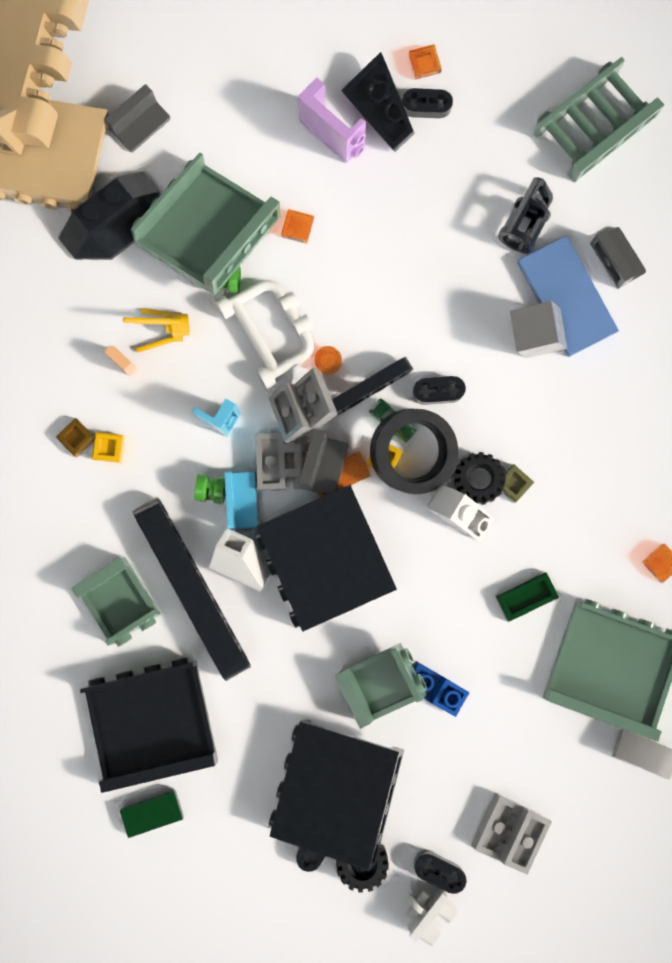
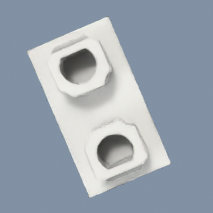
[405,888,458,946]

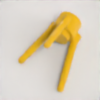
[122,308,190,353]

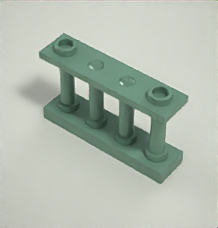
[533,56,665,183]

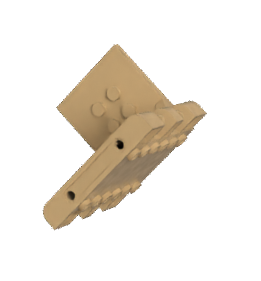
[0,0,89,155]

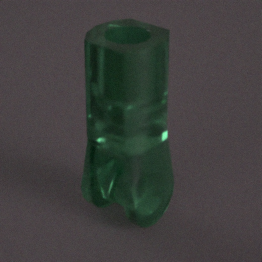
[368,398,418,444]

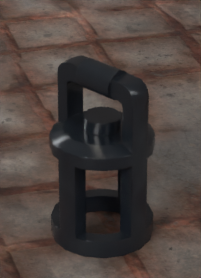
[497,177,553,254]

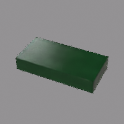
[495,572,559,622]
[119,790,185,838]

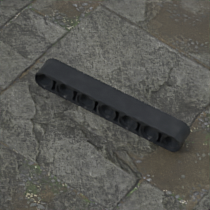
[132,497,251,681]

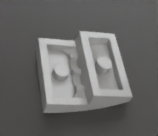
[269,368,337,443]
[471,792,552,875]

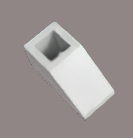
[428,485,494,542]
[209,528,270,592]

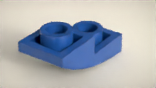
[413,661,470,717]

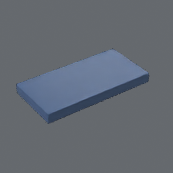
[517,236,619,358]

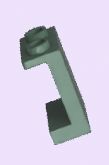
[71,557,161,647]
[335,643,427,729]

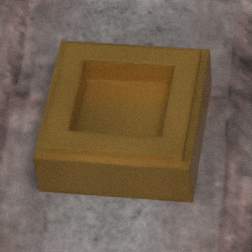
[56,418,95,458]

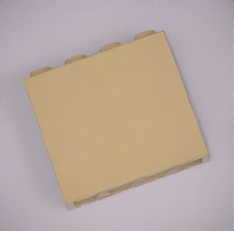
[0,100,110,212]

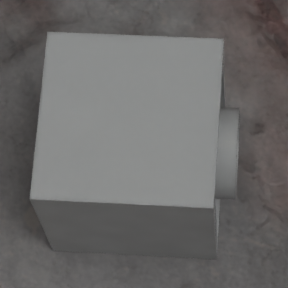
[510,301,568,358]

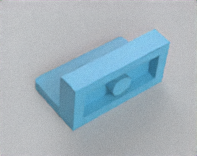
[192,399,241,437]
[225,471,259,530]

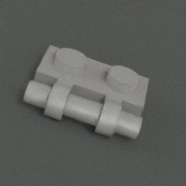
[256,433,307,491]

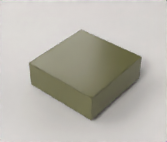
[502,464,535,503]

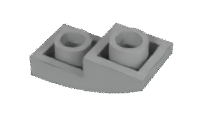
[612,729,672,780]

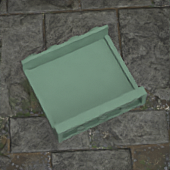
[131,152,281,296]
[542,599,672,742]

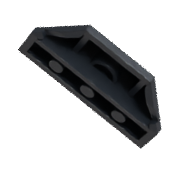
[58,171,161,260]

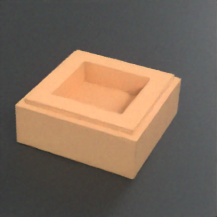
[104,345,136,376]

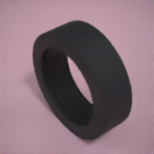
[370,408,458,494]

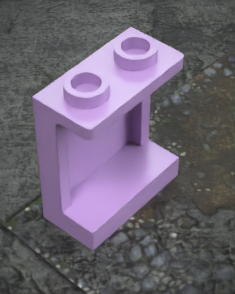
[297,77,366,164]

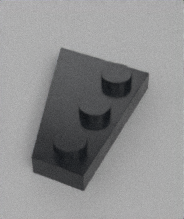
[341,52,415,152]

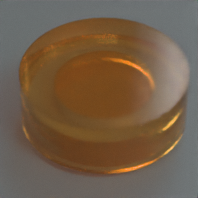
[314,346,342,375]

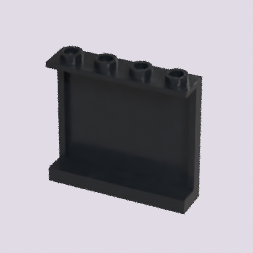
[254,485,397,632]
[80,657,218,793]
[268,719,405,871]

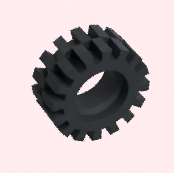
[454,452,506,505]
[336,844,389,893]

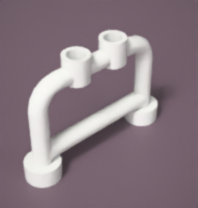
[214,280,314,389]

